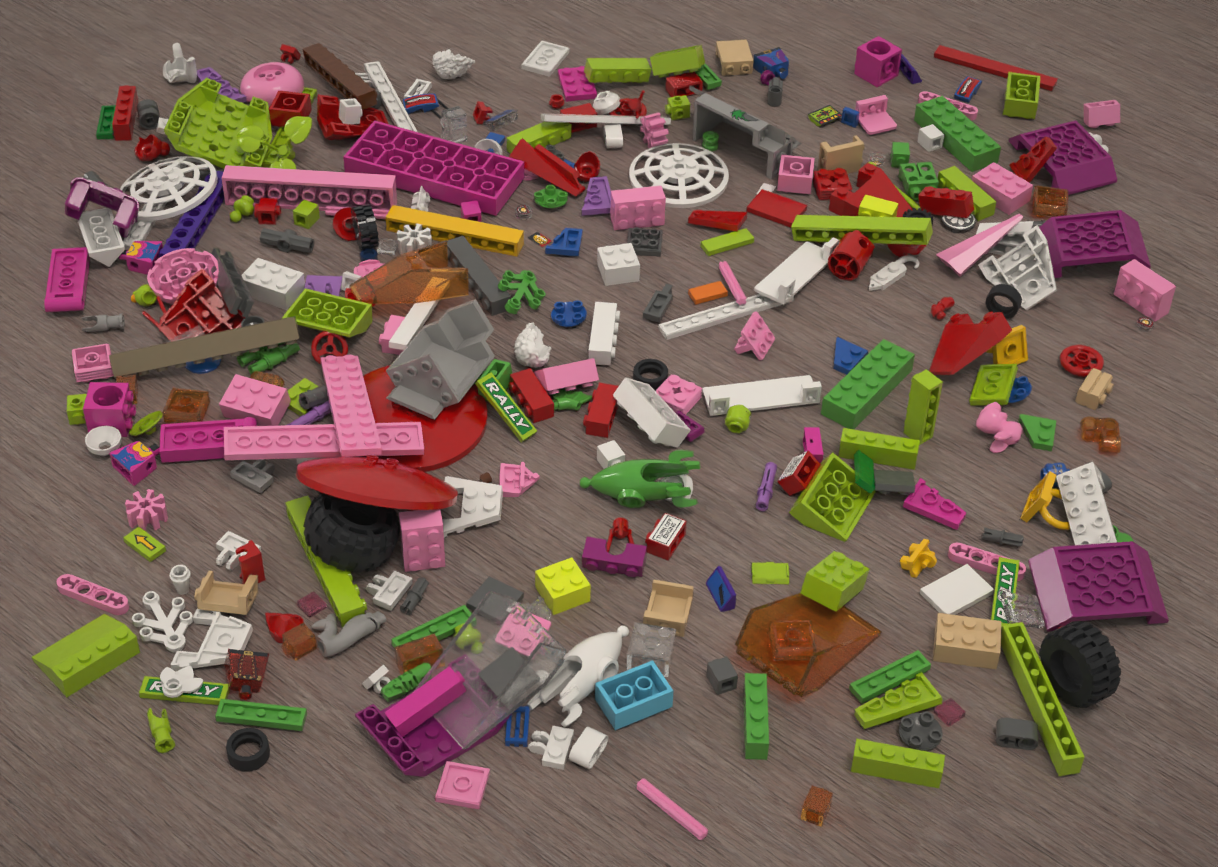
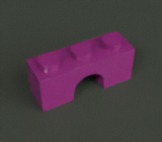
[582,537,647,577]

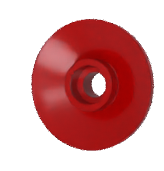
[333,207,356,241]

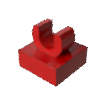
[280,44,301,64]
[473,101,493,124]

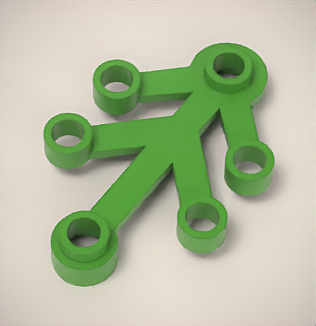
[498,270,546,314]

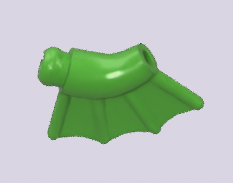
[551,389,592,411]

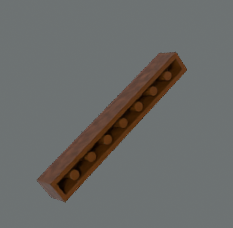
[302,43,378,110]

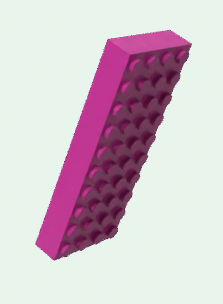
[343,120,525,216]

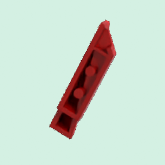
[509,138,585,196]

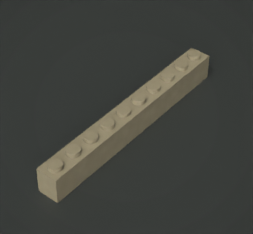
[109,316,300,380]

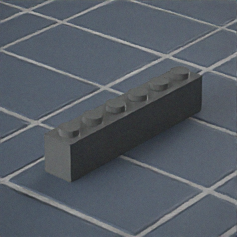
[443,236,511,316]

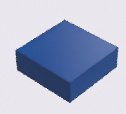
[841,107,860,128]

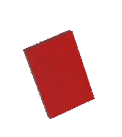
[746,189,807,228]

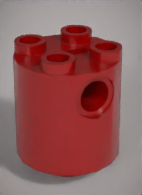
[828,230,875,280]

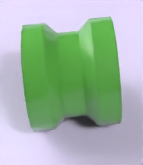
[702,131,719,151]

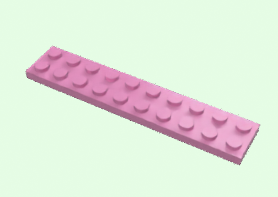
[321,355,382,457]
[224,422,424,460]

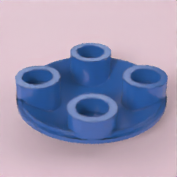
[551,300,587,327]
[1008,376,1032,403]

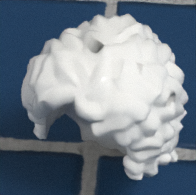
[432,49,475,79]
[514,322,551,368]

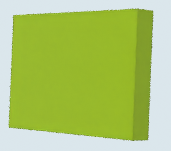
[969,364,1018,406]

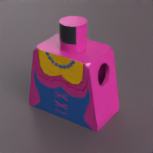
[119,241,163,275]
[110,441,160,486]

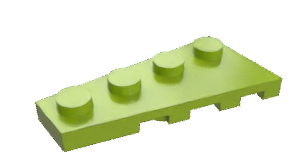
[854,672,942,729]

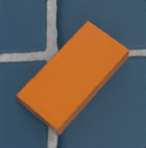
[688,281,728,305]

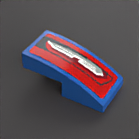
[954,76,982,103]
[403,94,439,114]

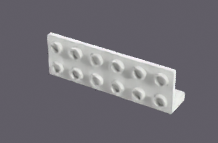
[754,237,839,305]
[702,375,822,416]
[1056,462,1117,545]

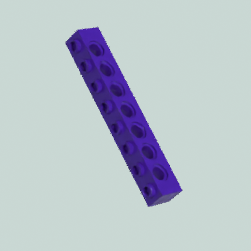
[159,171,225,258]

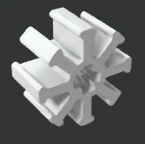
[397,224,432,259]

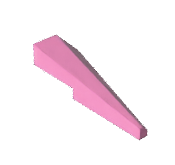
[936,214,1023,277]

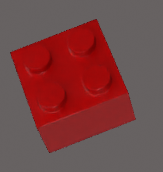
[269,90,312,127]

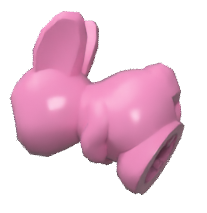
[976,402,1023,453]

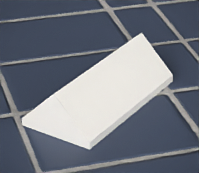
[77,208,125,267]

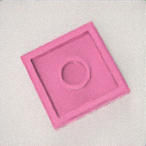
[435,761,490,810]

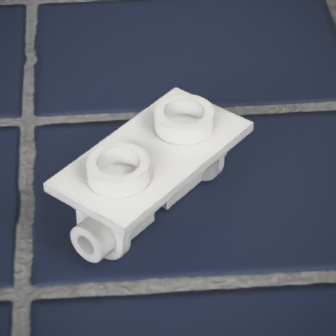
[411,186,430,212]

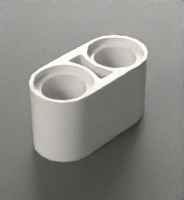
[604,124,623,149]
[569,727,608,769]

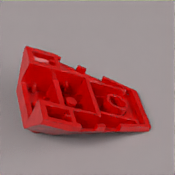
[317,94,389,140]
[157,268,245,342]

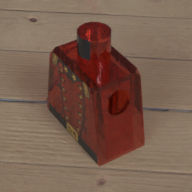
[224,649,269,700]

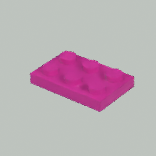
[558,66,597,102]

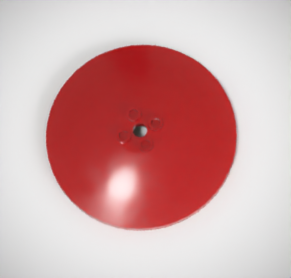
[362,365,487,472]
[296,455,458,510]

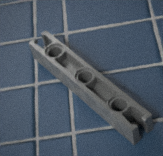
[211,247,254,318]

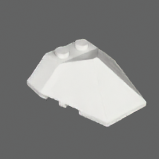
[978,225,1057,310]

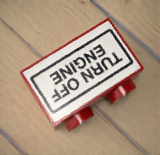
[777,450,821,496]
[645,513,687,561]

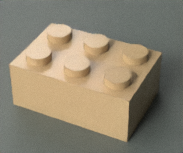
[933,613,1001,669]

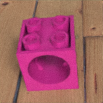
[854,36,902,87]
[83,382,136,437]

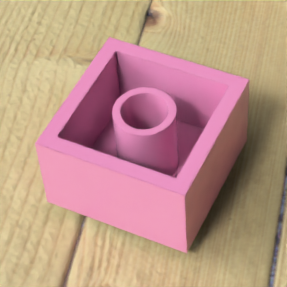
[777,155,815,194]

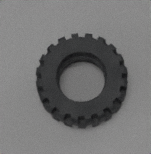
[1039,621,1121,708]

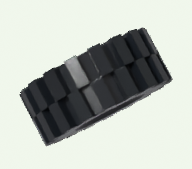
[351,204,379,250]

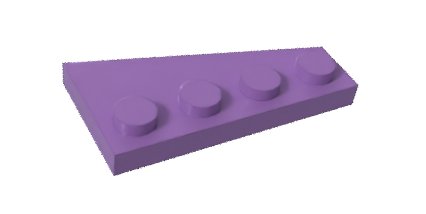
[197,67,247,103]

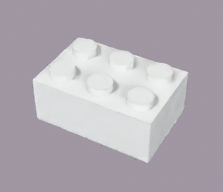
[241,258,305,310]

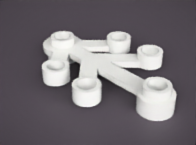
[132,591,193,653]

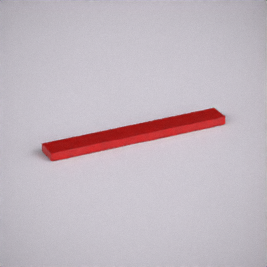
[934,45,1058,91]

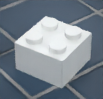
[597,243,640,286]

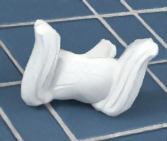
[163,43,197,84]

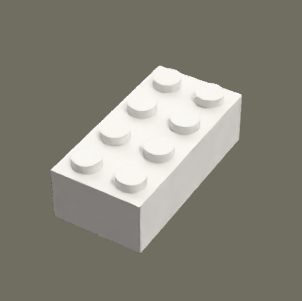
[613,377,691,448]

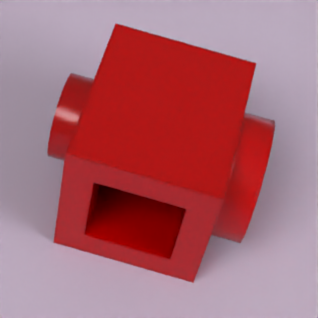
[254,198,281,225]

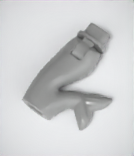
[311,611,386,657]

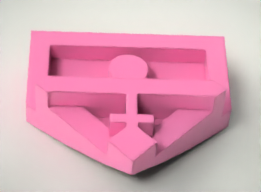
[499,462,540,497]

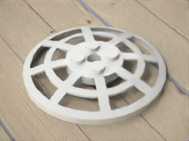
[629,143,729,208]
[120,156,218,221]

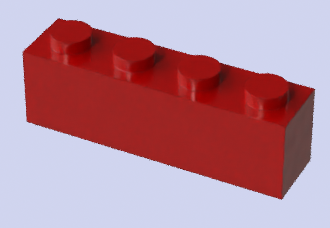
[112,85,138,141]

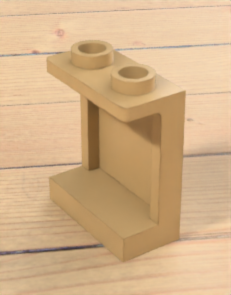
[715,40,753,76]
[817,135,864,174]
[194,571,258,615]
[643,580,694,637]

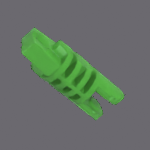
[381,663,431,702]

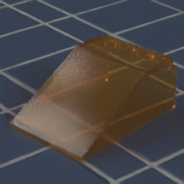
[735,593,882,697]

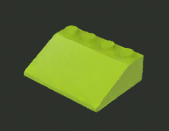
[282,288,372,337]
[789,452,876,542]
[31,614,140,697]

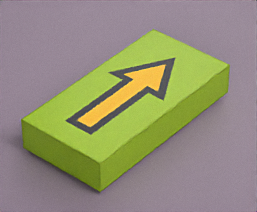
[123,527,166,562]

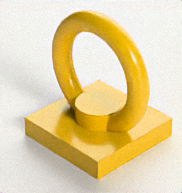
[985,325,1028,364]
[1020,471,1071,530]

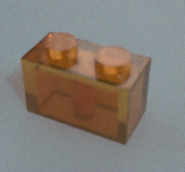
[395,633,444,674]

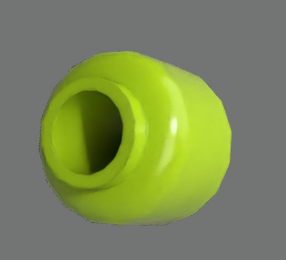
[725,404,751,433]

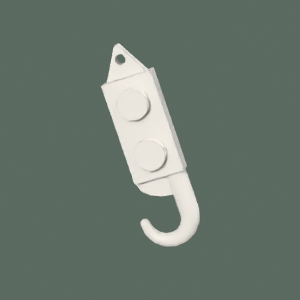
[869,255,920,291]

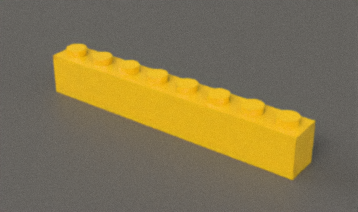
[385,205,524,257]

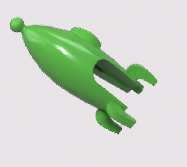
[579,450,701,508]

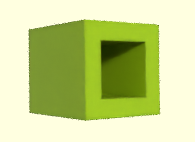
[293,200,320,229]

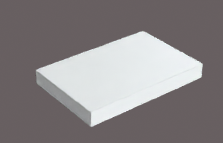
[521,41,569,77]
[920,564,994,615]

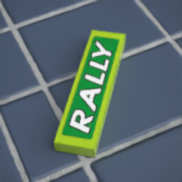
[475,372,537,443]
[991,557,1020,630]
[139,676,230,705]

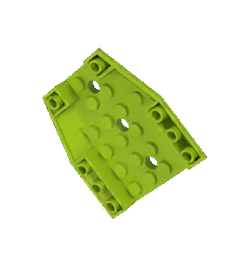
[164,78,272,169]

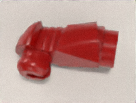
[931,297,955,320]

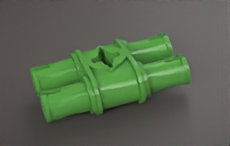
[237,342,300,377]

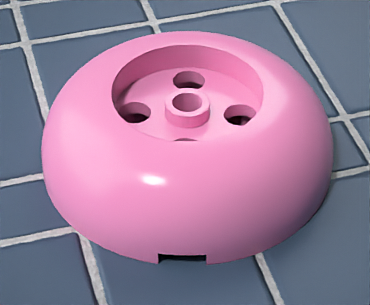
[240,62,304,107]
[147,248,219,305]

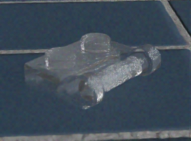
[997,589,1045,629]

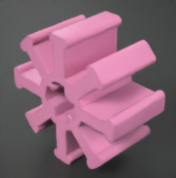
[640,112,669,148]
[125,489,168,531]

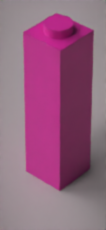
[385,666,466,737]

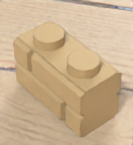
[1075,368,1114,410]

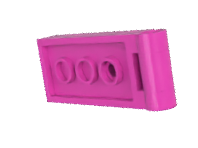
[44,247,90,312]
[159,417,257,463]

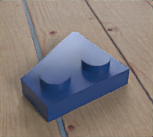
[545,228,583,256]
[833,337,868,375]

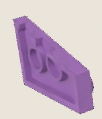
[582,176,611,216]

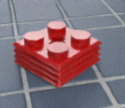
[813,168,852,200]

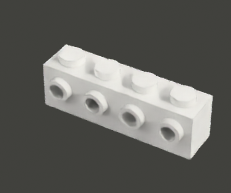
[589,302,620,365]

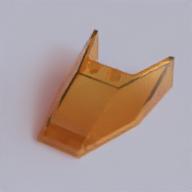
[349,240,469,304]

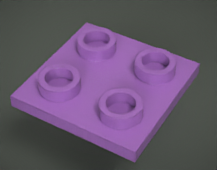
[304,275,342,296]

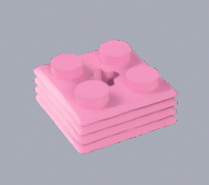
[72,344,114,383]
[656,374,702,415]

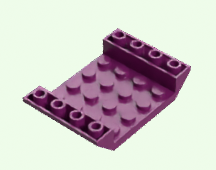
[1008,120,1117,197]
[1039,210,1151,278]
[1028,541,1169,632]
[355,653,514,777]

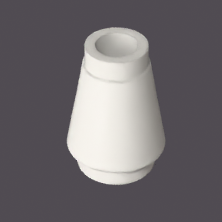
[169,565,191,595]

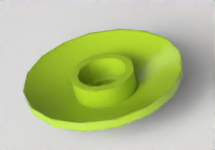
[129,411,163,436]

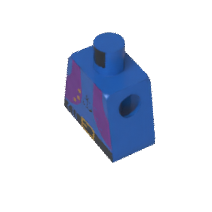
[753,47,789,79]

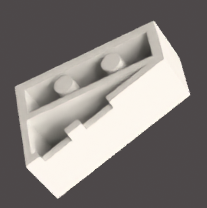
[976,221,1034,256]

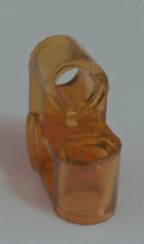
[1080,417,1121,453]

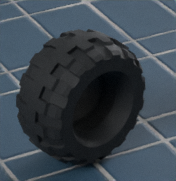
[303,492,400,573]

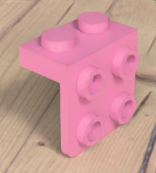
[855,95,897,135]

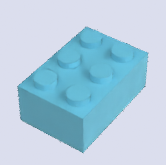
[595,660,674,730]

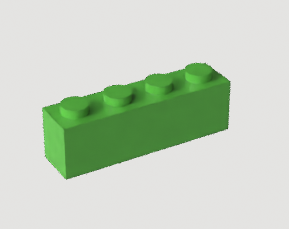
[743,673,769,760]

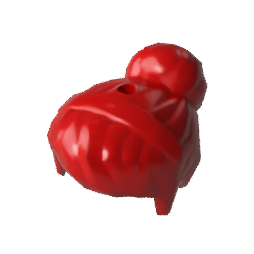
[134,134,170,161]
[574,151,600,182]

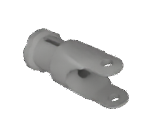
[82,313,125,332]

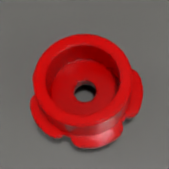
[549,94,565,109]

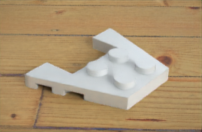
[442,476,503,538]
[171,607,253,671]

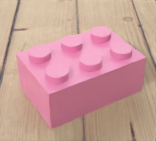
[972,162,1033,215]
[610,186,666,231]
[1114,259,1176,322]
[219,374,291,426]
[399,509,445,572]

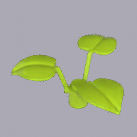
[237,116,312,169]

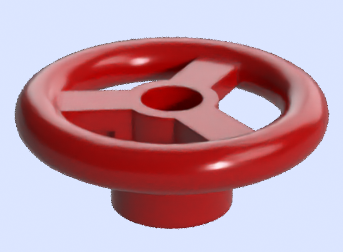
[311,331,348,365]

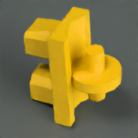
[900,539,937,578]

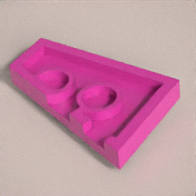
[903,478,966,530]

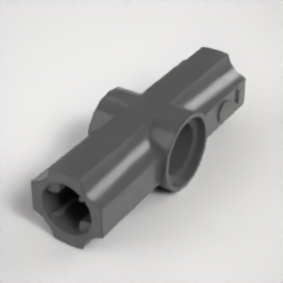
[260,228,314,253]

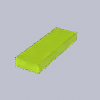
[700,228,754,256]

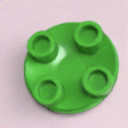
[534,185,568,208]

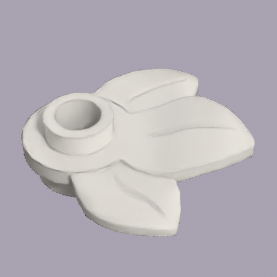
[160,666,203,698]

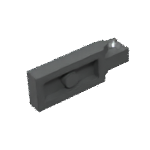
[643,284,673,323]

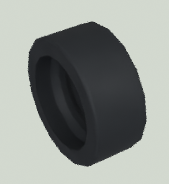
[985,284,1022,319]
[633,359,668,391]
[226,728,270,771]

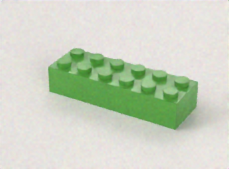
[914,96,1001,172]
[821,339,915,429]

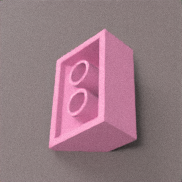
[533,358,599,395]

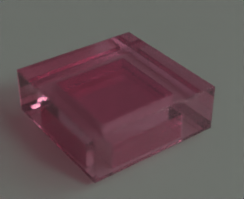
[297,591,327,618]
[934,698,966,726]

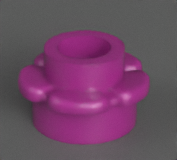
[760,70,775,85]

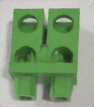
[898,162,939,201]

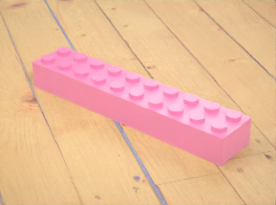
[222,165,397,211]

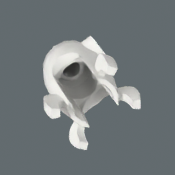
[526,626,629,728]

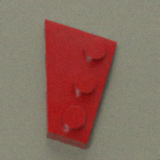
[1009,136,1057,183]
[688,210,747,231]

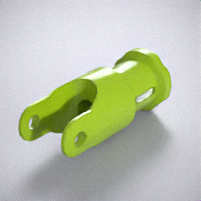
[147,708,175,753]

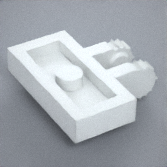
[216,531,262,571]
[365,571,413,611]
[528,726,574,770]

